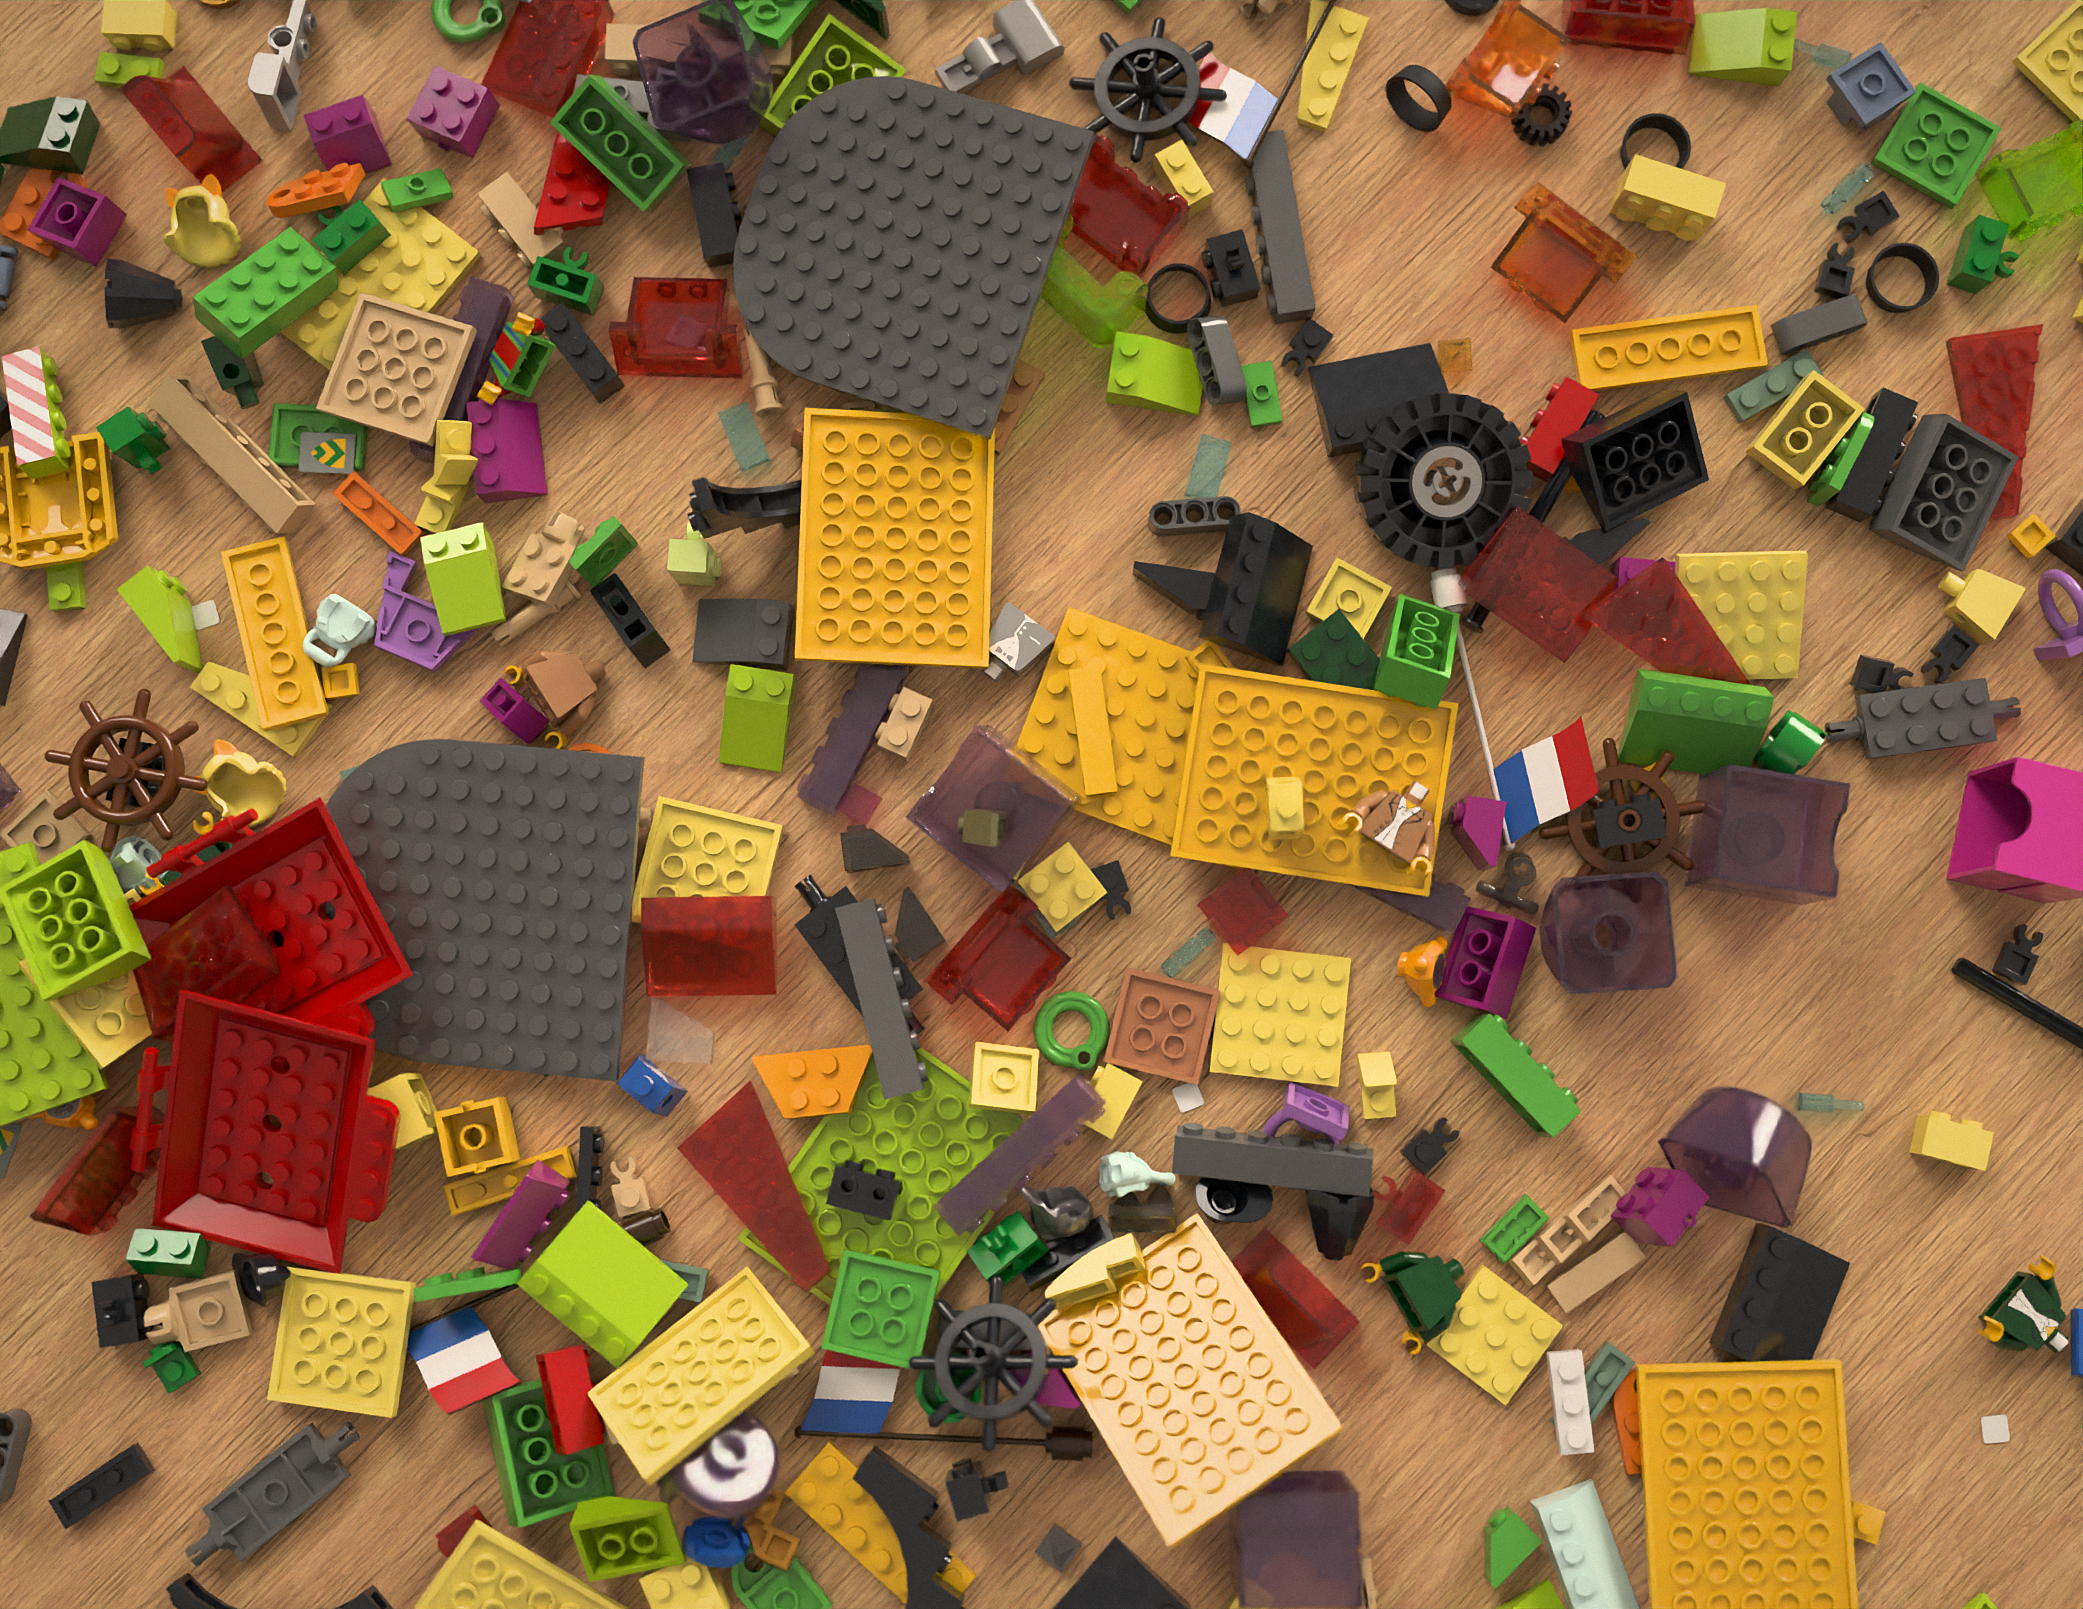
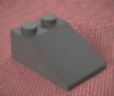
[692,599,794,671]

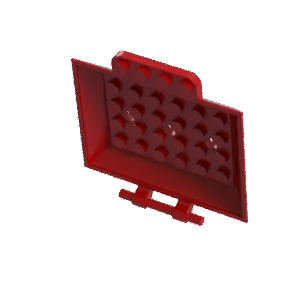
[129,797,413,1069]
[130,989,400,1274]

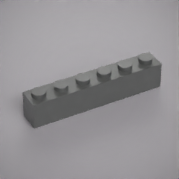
[1241,130,1316,324]
[835,898,929,1099]
[1172,1123,1373,1197]

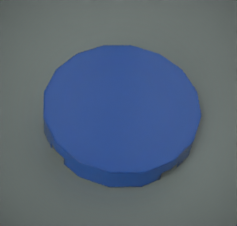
[682,1516,749,1568]

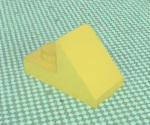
[433,420,478,485]
[414,476,471,534]
[1357,1052,1397,1119]

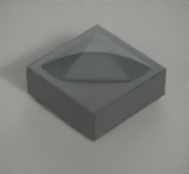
[1035,1523,1081,1573]

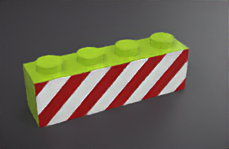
[2,347,71,479]

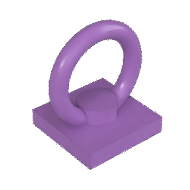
[2033,569,2083,660]
[1263,1081,1349,1144]

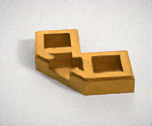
[741,1481,801,1573]

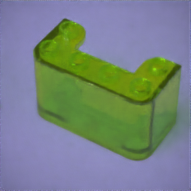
[1975,120,2083,242]
[1040,212,1148,348]

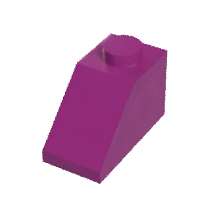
[480,677,549,744]

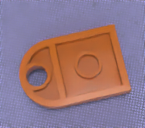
[266,163,366,218]
[0,168,87,261]
[1610,1368,1642,1475]

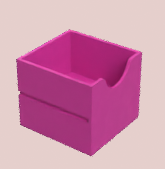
[1946,757,2083,904]

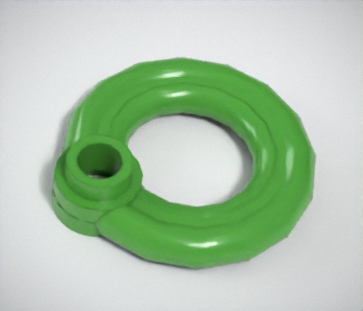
[431,0,506,44]
[1033,991,1110,1071]

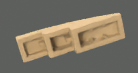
[1508,1174,1626,1287]

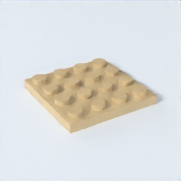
[316,292,477,447]

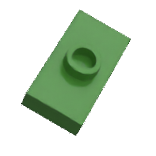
[381,168,453,213]
[1241,361,1283,428]
[1479,1194,1550,1264]

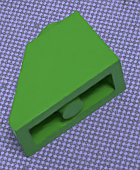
[1484,1506,1542,1589]

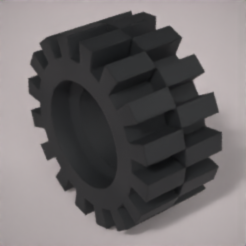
[1511,83,1572,147]

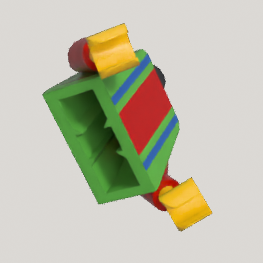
[477,312,556,405]

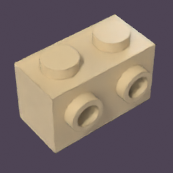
[875,687,935,763]

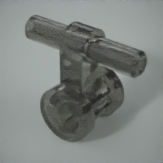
[1475,852,1539,915]

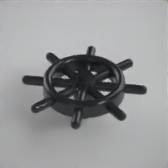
[1069,17,1227,163]
[909,1275,1078,1452]

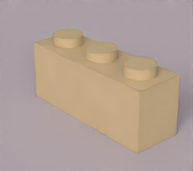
[477,171,566,269]

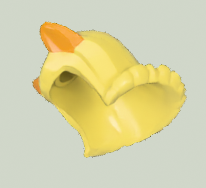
[163,174,241,268]
[193,739,287,828]

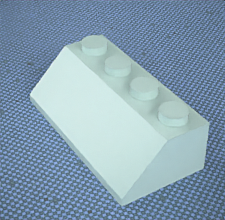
[1530,1479,1639,1609]

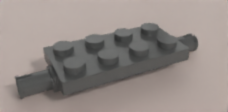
[1824,678,2021,759]
[186,1422,360,1566]

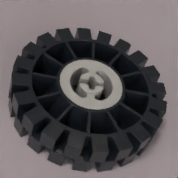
[1353,393,1533,569]

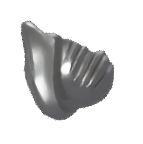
[1019,1185,1093,1240]

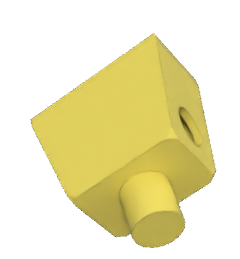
[1938,569,2026,645]
[1266,777,1304,840]

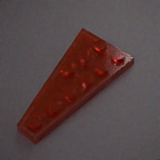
[1946,324,2043,522]
[1581,557,1751,685]
[677,1081,831,1293]

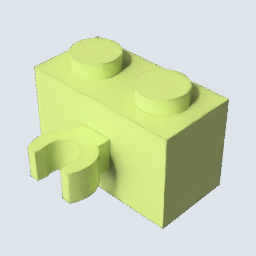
[667,523,722,586]

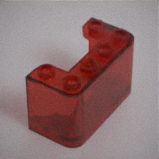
[1064,133,1190,282]

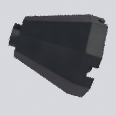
[105,259,182,329]
[1305,1186,1375,1261]

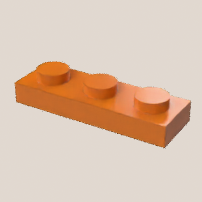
[332,471,426,557]

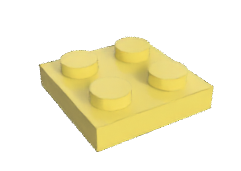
[1305,557,1392,639]
[1018,842,1108,932]
[969,1042,1039,1115]

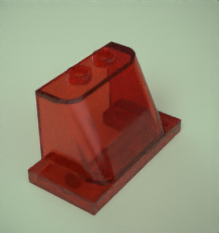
[119,65,263,192]
[609,277,743,378]
[925,884,1072,1032]
[1231,1228,1359,1369]

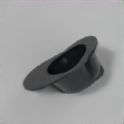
[1195,1177,1273,1225]
[232,1253,291,1308]

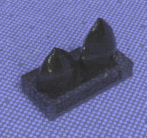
[1108,1185,1177,1233]

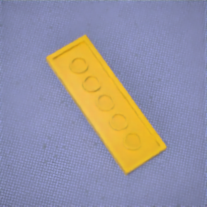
[1569,305,1768,392]
[221,536,329,732]
[784,1440,976,1605]

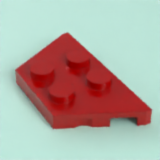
[534,134,612,236]

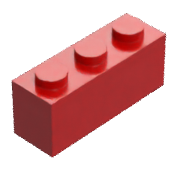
[1520,376,1599,482]
[535,1344,605,1455]

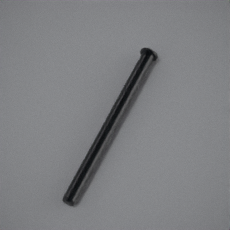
[1460,409,1605,633]
[1952,958,2083,1050]

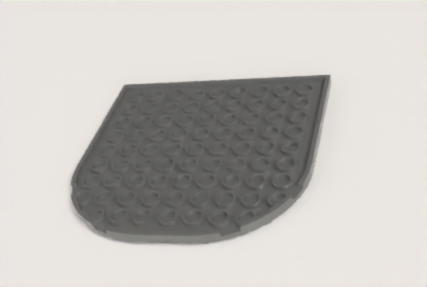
[733,76,1096,440]
[324,739,645,1081]

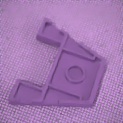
[374,551,504,673]

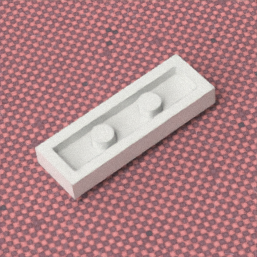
[1546,1349,1594,1455]

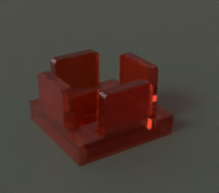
[1197,868,1289,956]

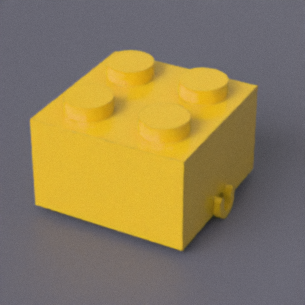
[434,1097,521,1177]

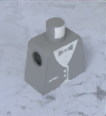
[982,601,1056,683]

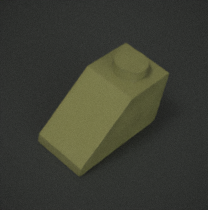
[958,808,1008,847]

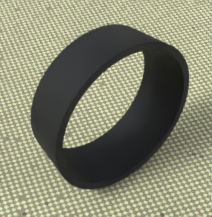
[1386,65,1452,132]
[1620,113,1691,169]
[1866,243,1939,313]
[1143,263,1211,334]

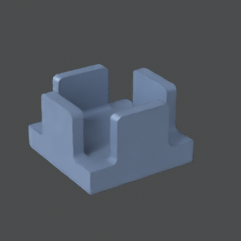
[1826,42,1917,130]

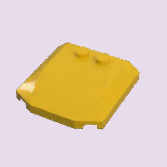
[0,432,118,570]

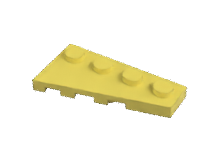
[1296,0,1369,133]
[190,661,333,758]

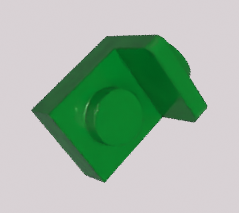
[142,1342,202,1394]

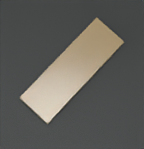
[1545,1230,1646,1314]

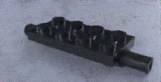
[794,875,926,1033]

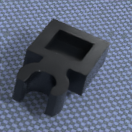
[1837,190,1900,243]
[1814,242,1855,299]
[1281,317,1334,377]
[1921,625,1979,684]
[1850,654,1913,692]
[1091,860,1131,921]
[1991,924,2043,985]
[1400,1117,1460,1175]

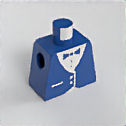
[617,1053,688,1117]

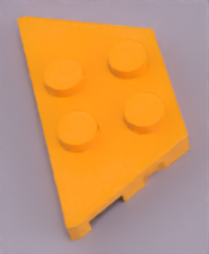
[752,1044,873,1120]

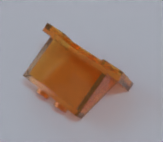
[1435,0,1570,120]
[1491,182,1638,323]

